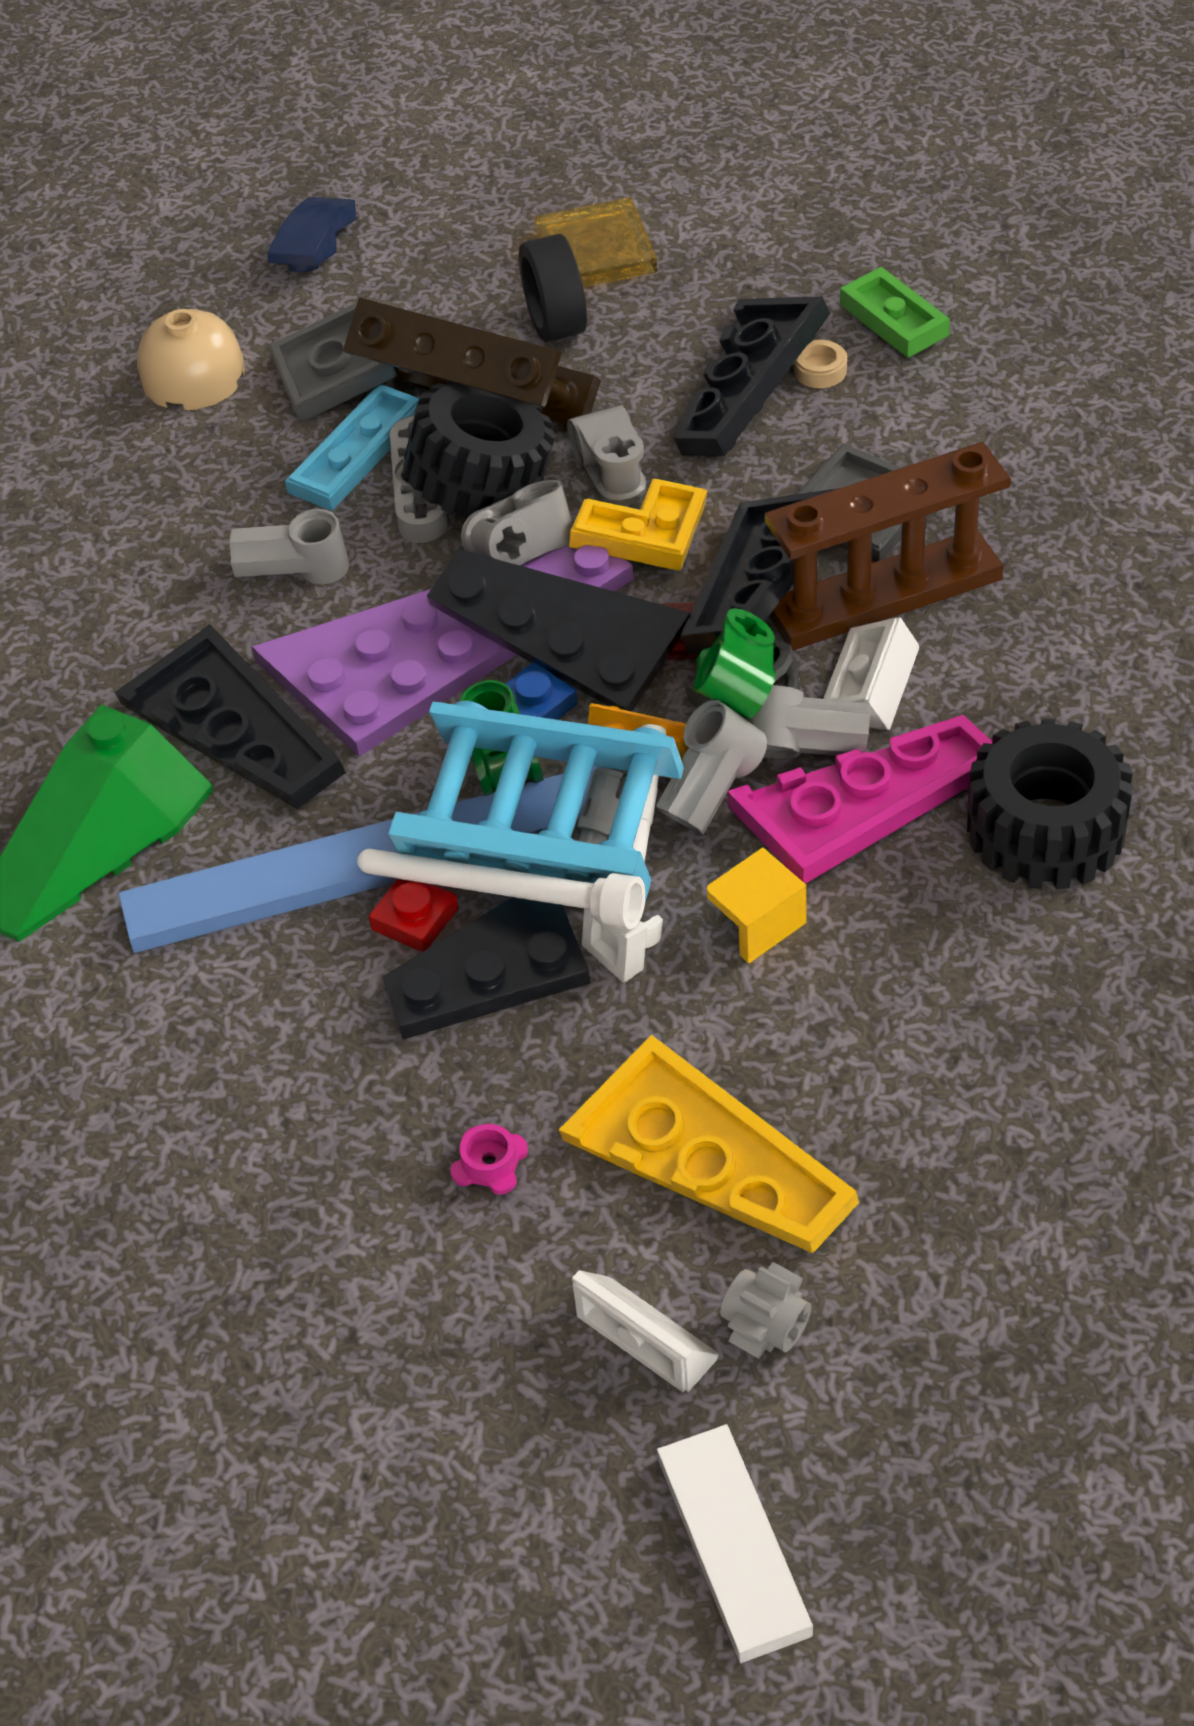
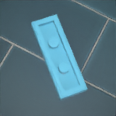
[285,384,419,511]

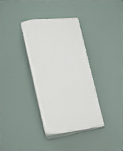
[823,617,919,730]
[572,1270,719,1392]

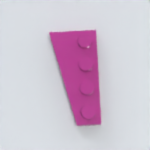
[727,715,992,884]

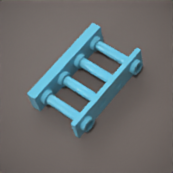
[388,701,684,902]

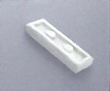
[657,1424,813,1664]

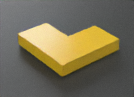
[569,479,707,571]

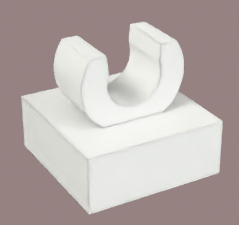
[582,909,663,983]

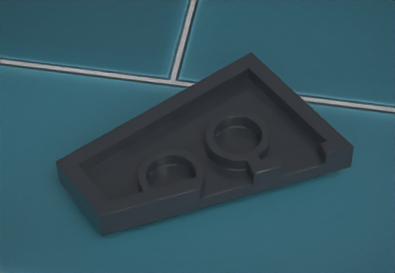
[383,897,590,1040]

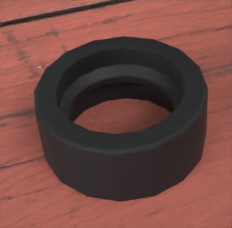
[518,233,587,342]

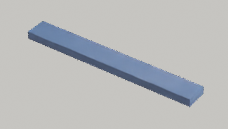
[118,766,603,953]

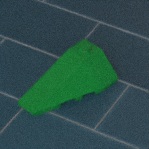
[0,704,214,942]

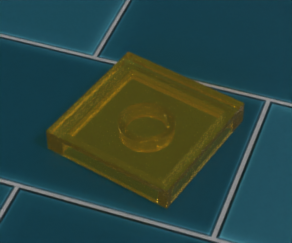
[534,197,658,287]

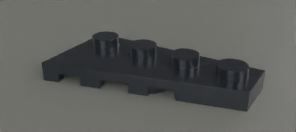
[681,488,839,655]
[427,549,690,712]

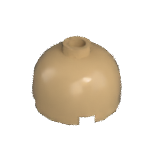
[137,309,246,410]

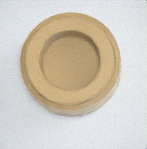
[793,340,847,388]

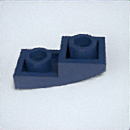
[268,197,356,272]

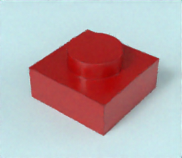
[368,879,459,952]

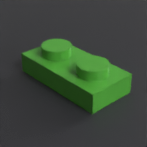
[840,267,950,358]

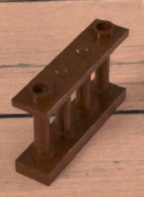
[765,441,1011,651]

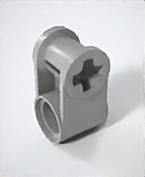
[567,405,647,506]
[461,480,573,565]

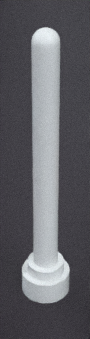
[357,849,645,929]

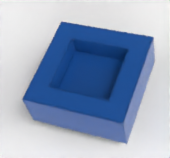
[505,662,578,720]

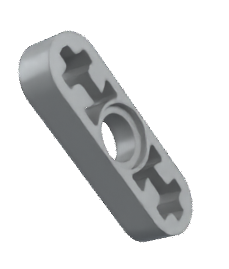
[390,416,448,543]

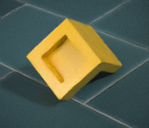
[707,847,806,964]

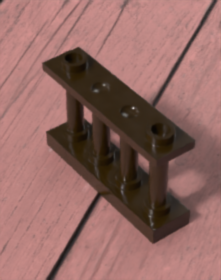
[343,298,601,427]

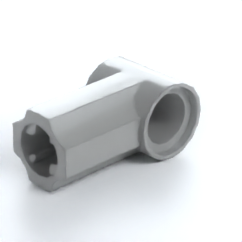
[229,509,350,585]
[747,685,870,759]
[656,700,767,835]

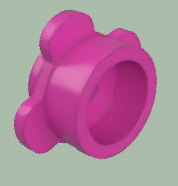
[450,1124,528,1195]

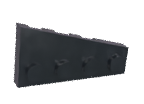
[673,296,831,457]
[114,624,346,809]

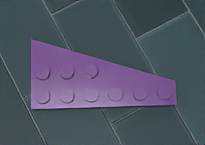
[252,545,634,757]

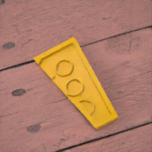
[559,1034,859,1254]

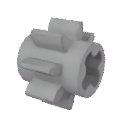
[720,1262,812,1359]

